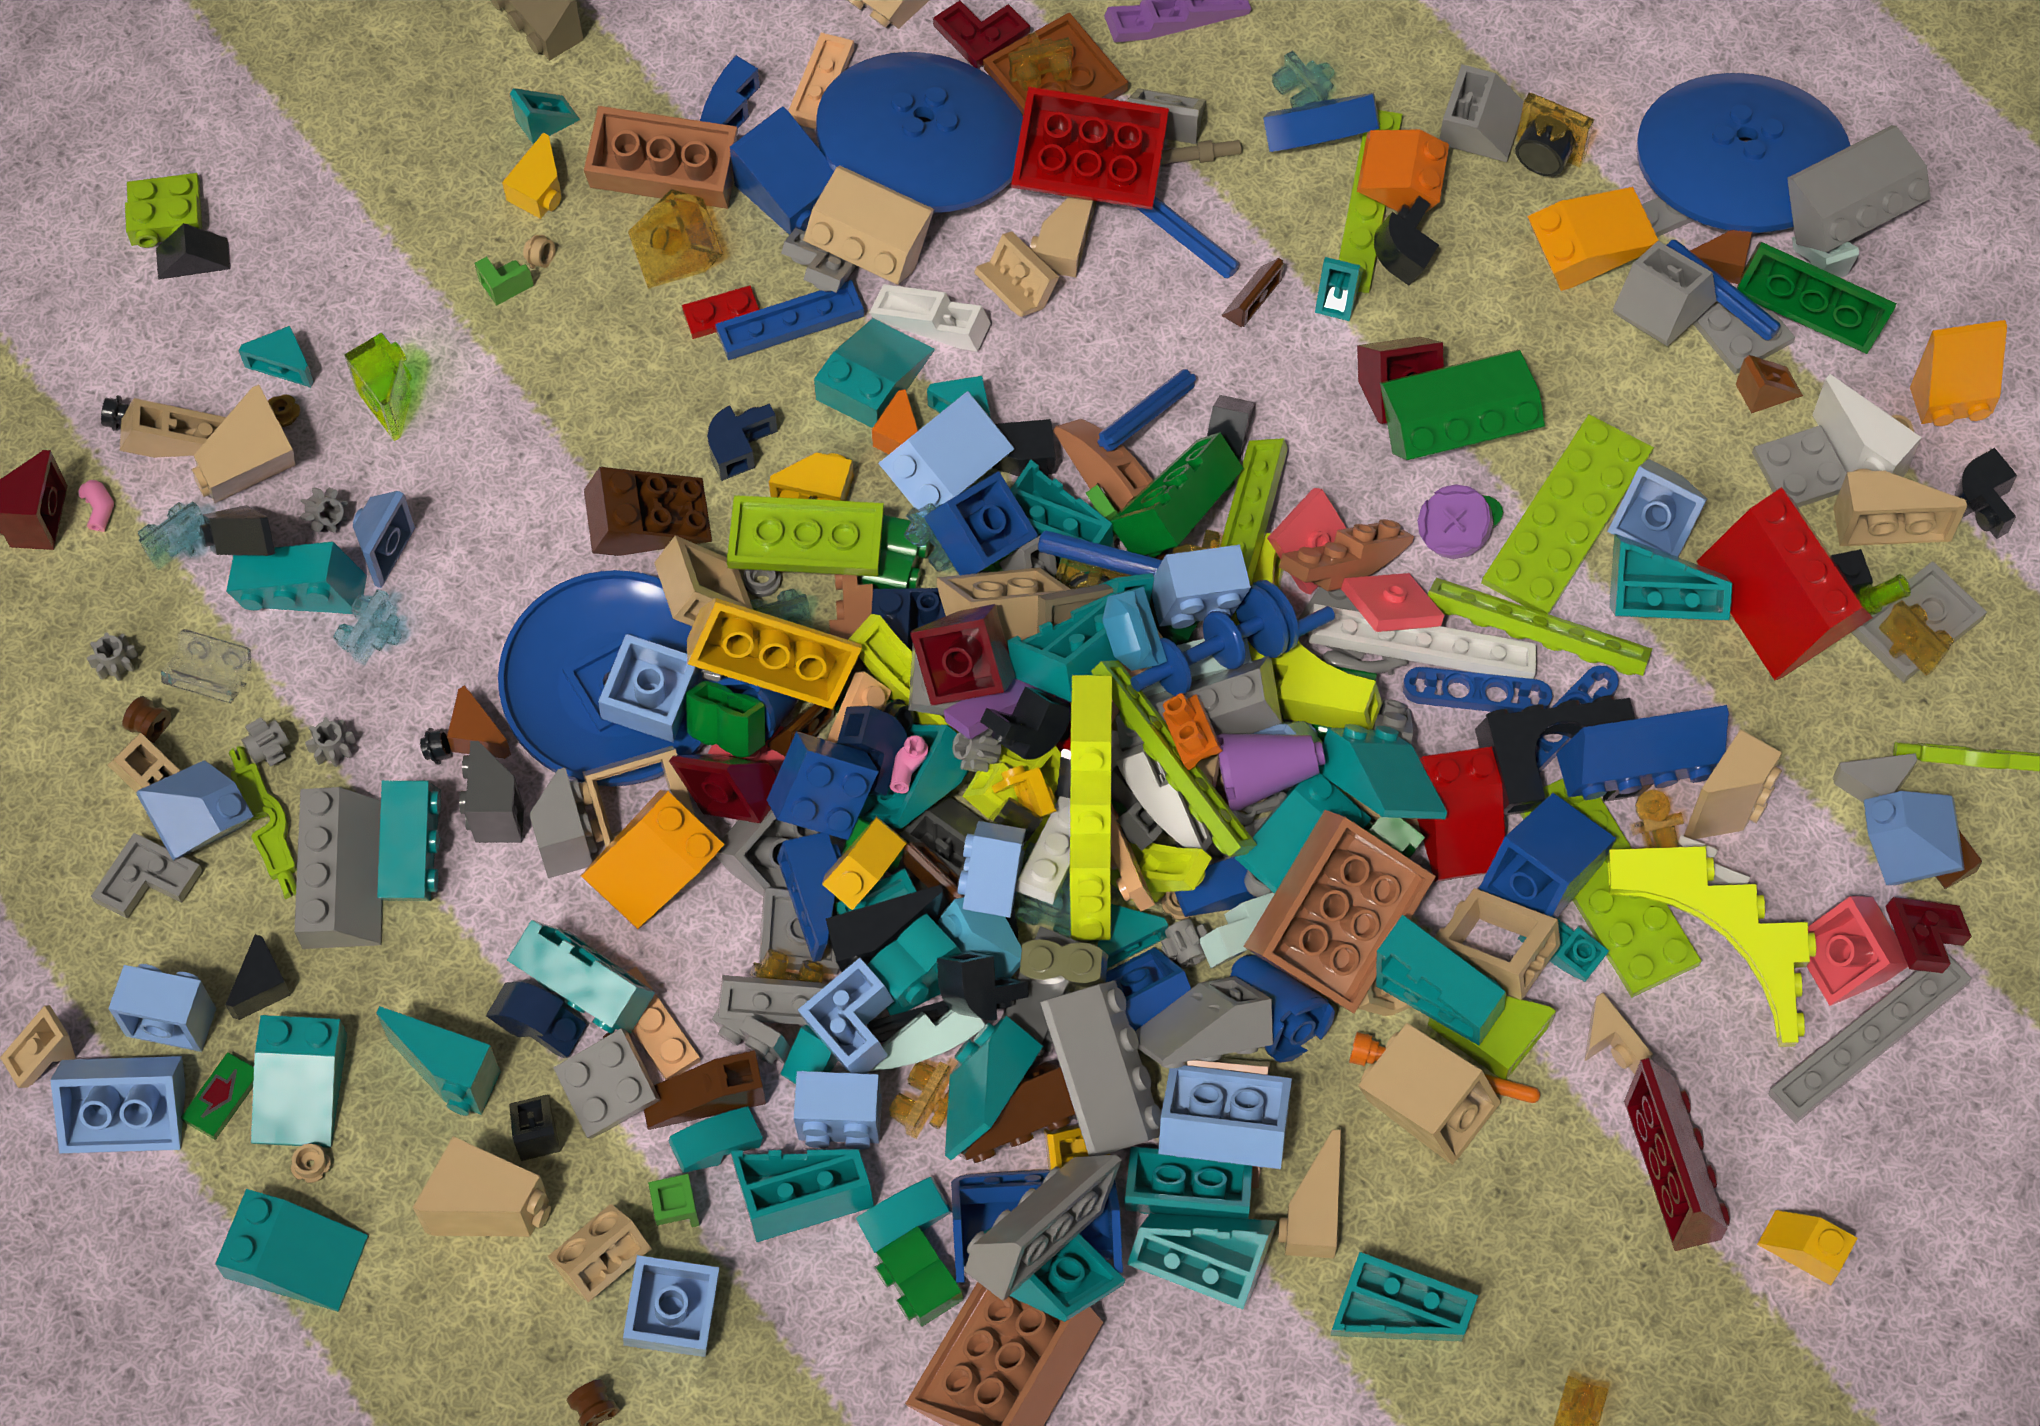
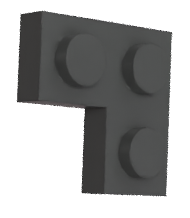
[1111,765,1164,851]

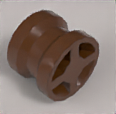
[122,696,171,743]
[566,1379,619,1426]

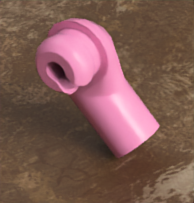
[79,480,114,532]
[890,735,928,794]

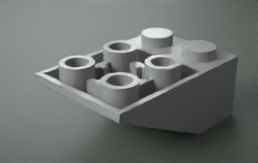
[1135,976,1273,1068]

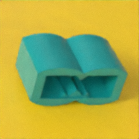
[867,914,961,1009]

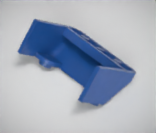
[951,1170,1123,1283]

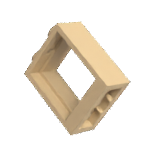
[654,535,753,626]
[579,746,695,848]
[1435,888,1560,1000]

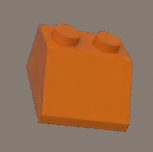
[1357,129,1449,213]

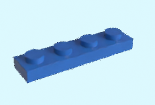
[715,280,864,360]

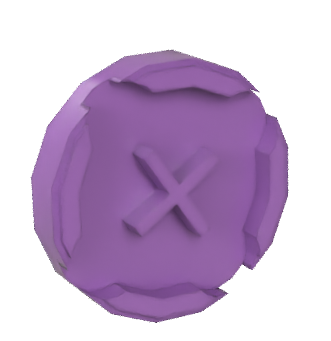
[1417,484,1493,559]

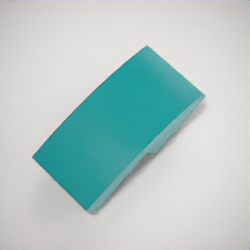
[1517,918,1609,982]
[668,1106,763,1173]
[856,1177,952,1253]

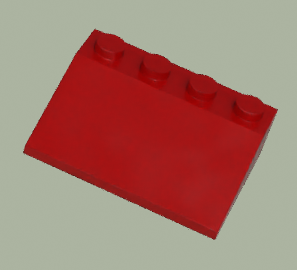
[1011,87,1169,210]
[1696,487,1873,681]

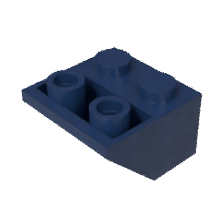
[872,588,946,651]

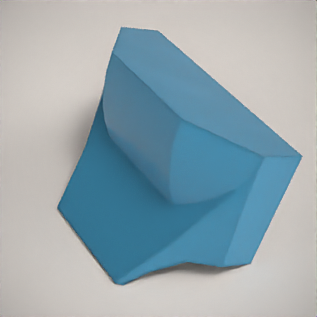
[1102,587,1167,671]

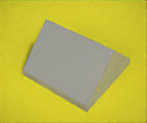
[1129,88,1206,144]

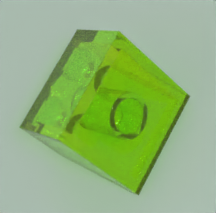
[344,332,413,441]

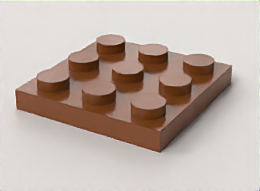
[983,12,1129,116]

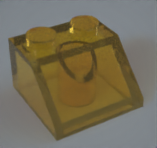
[628,189,723,288]

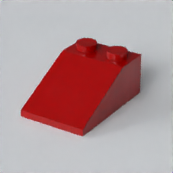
[1417,746,1505,882]

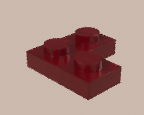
[933,0,1030,69]
[1885,897,1972,973]

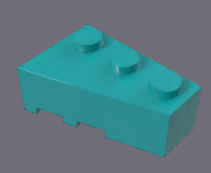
[1010,460,1114,574]
[1609,533,1732,620]
[1007,593,1121,702]
[1376,915,1506,1045]
[730,1149,874,1242]

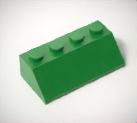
[1737,242,1897,354]
[1380,349,1545,460]

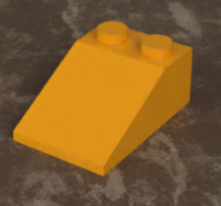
[1527,187,1659,291]
[1910,320,2007,426]
[580,790,725,929]

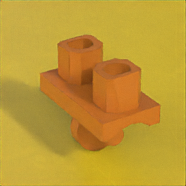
[1162,693,1222,770]

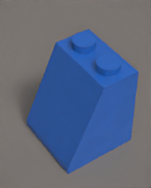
[730,106,834,235]
[1479,793,1616,919]

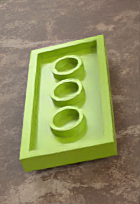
[727,495,884,576]

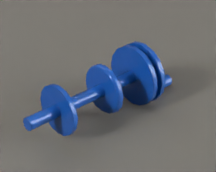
[1130,580,1335,696]

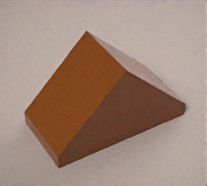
[1690,230,1752,284]
[1736,355,1803,414]
[447,685,511,759]

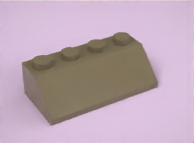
[490,0,583,61]

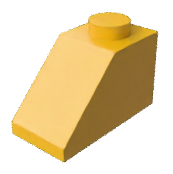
[502,133,561,219]
[769,452,854,501]
[822,817,907,910]
[1757,1210,1858,1286]

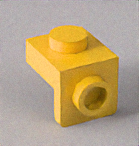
[992,765,1056,824]

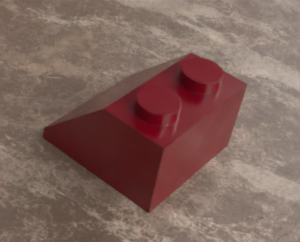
[1357,336,1444,424]
[0,450,68,550]
[910,604,1015,706]
[669,754,777,824]

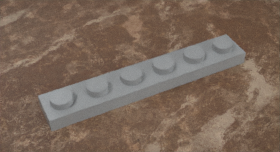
[1768,953,1972,1124]

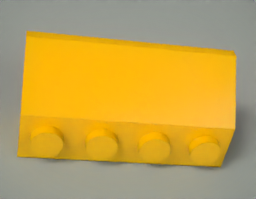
[687,598,862,709]

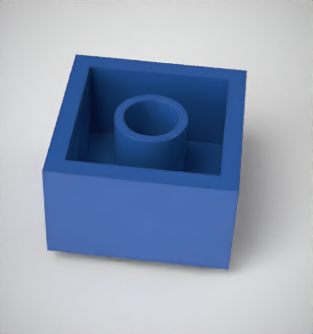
[924,471,1038,575]
[767,731,878,840]

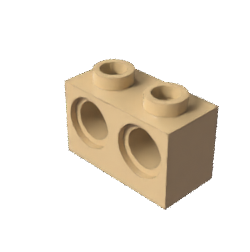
[548,1204,652,1302]

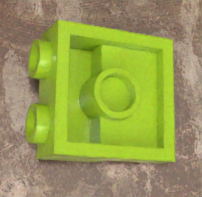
[125,173,202,248]

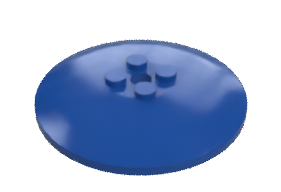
[816,52,1023,213]
[1636,73,1851,233]
[498,570,726,786]

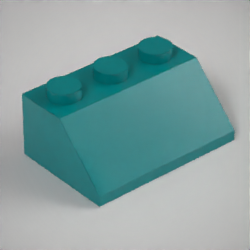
[1125,1147,1252,1219]

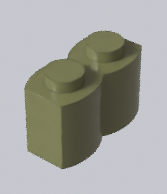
[1020,939,1108,987]

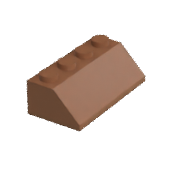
[584,106,738,209]

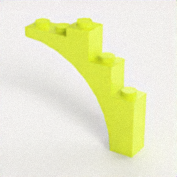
[1230,533,1382,730]
[848,614,1061,794]
[1070,675,1112,940]
[962,763,1212,902]
[1607,846,1816,1047]

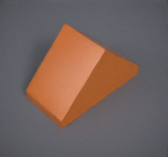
[872,389,918,454]

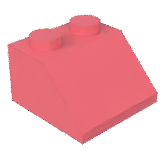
[1807,896,1908,1006]

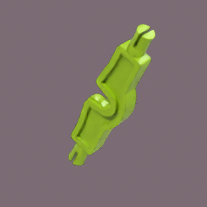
[1893,742,2040,772]
[229,746,297,899]

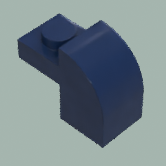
[707,404,778,481]
[837,706,907,796]
[486,981,587,1058]

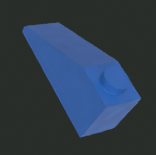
[777,833,841,962]

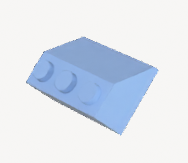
[50,1056,186,1154]
[1158,1065,1292,1169]

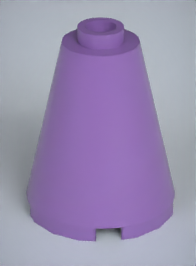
[1216,733,1325,811]

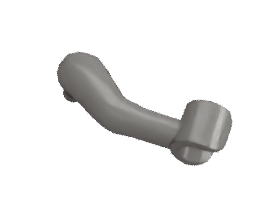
[1323,650,1408,675]

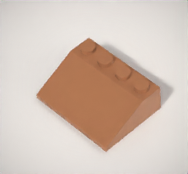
[1243,810,1436,1014]
[905,1282,1103,1426]

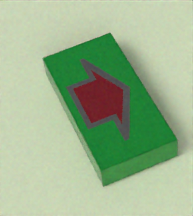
[180,1052,254,1140]

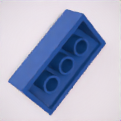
[1556,705,1729,800]

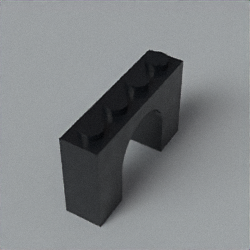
[1475,695,1653,815]

